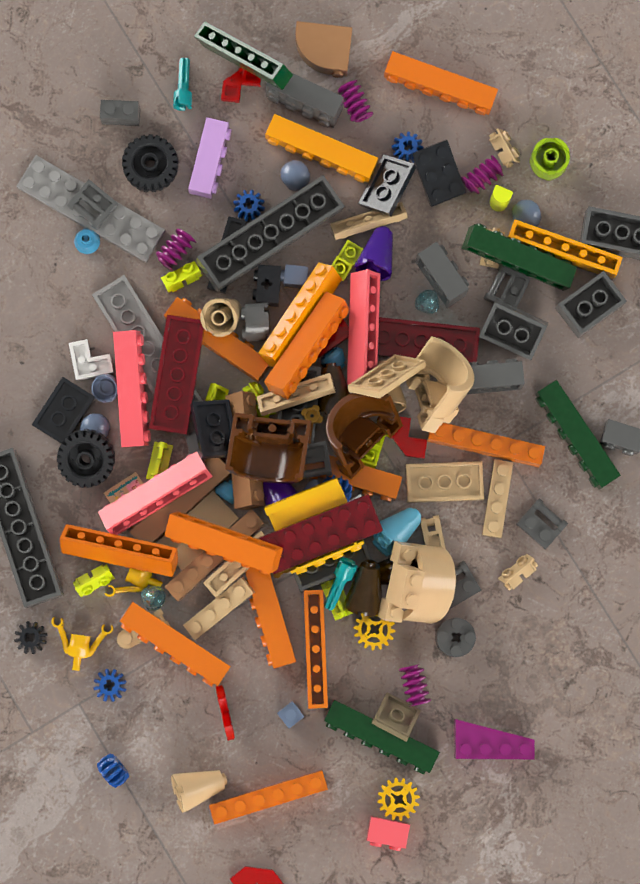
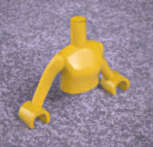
[104,568,163,597]
[51,617,114,671]

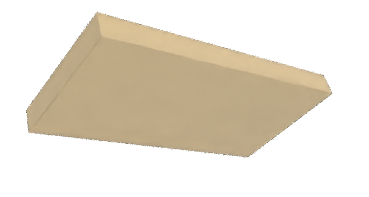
[348,354,426,398]
[405,461,484,503]
[157,491,239,570]

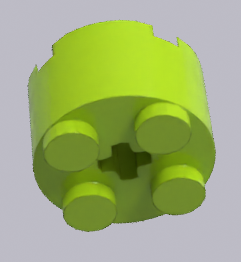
[529,138,570,181]

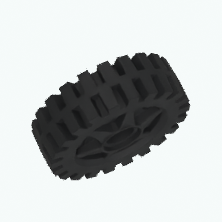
[122,134,178,192]
[57,429,115,488]

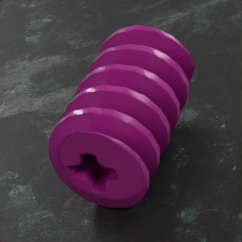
[338,80,374,122]
[461,155,504,194]
[156,229,196,271]
[399,664,431,707]

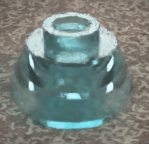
[415,289,440,314]
[141,586,166,611]

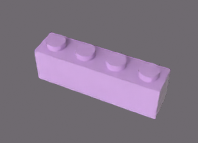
[188,117,232,199]

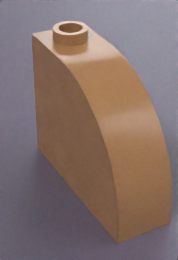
[296,21,353,78]

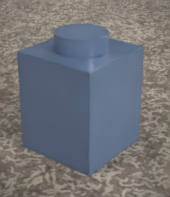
[280,265,308,289]
[277,701,304,728]

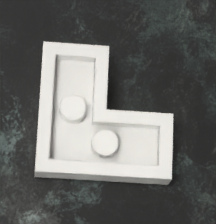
[69,339,114,381]

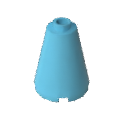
[372,508,421,556]

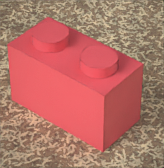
[366,816,410,851]

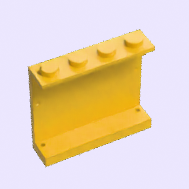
[264,477,364,575]

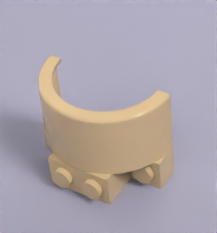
[406,336,474,433]
[378,541,456,624]

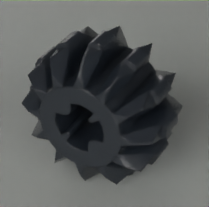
[14,621,48,654]

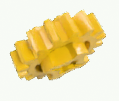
[353,613,396,651]
[377,777,420,821]

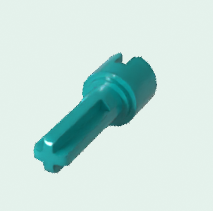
[173,58,192,111]
[324,557,358,611]

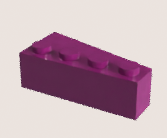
[454,719,535,760]

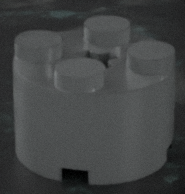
[241,302,270,342]
[435,618,476,657]

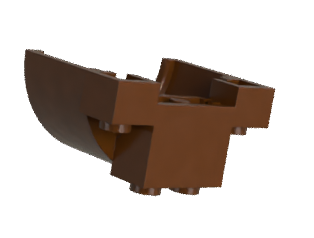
[326,393,403,479]
[225,413,313,484]

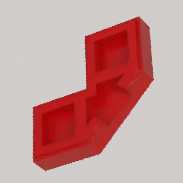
[221,68,261,103]
[392,416,427,459]
[215,685,235,741]
[230,866,284,884]

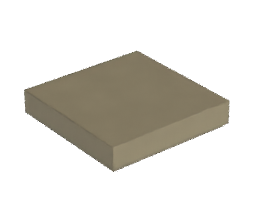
[372,692,421,742]

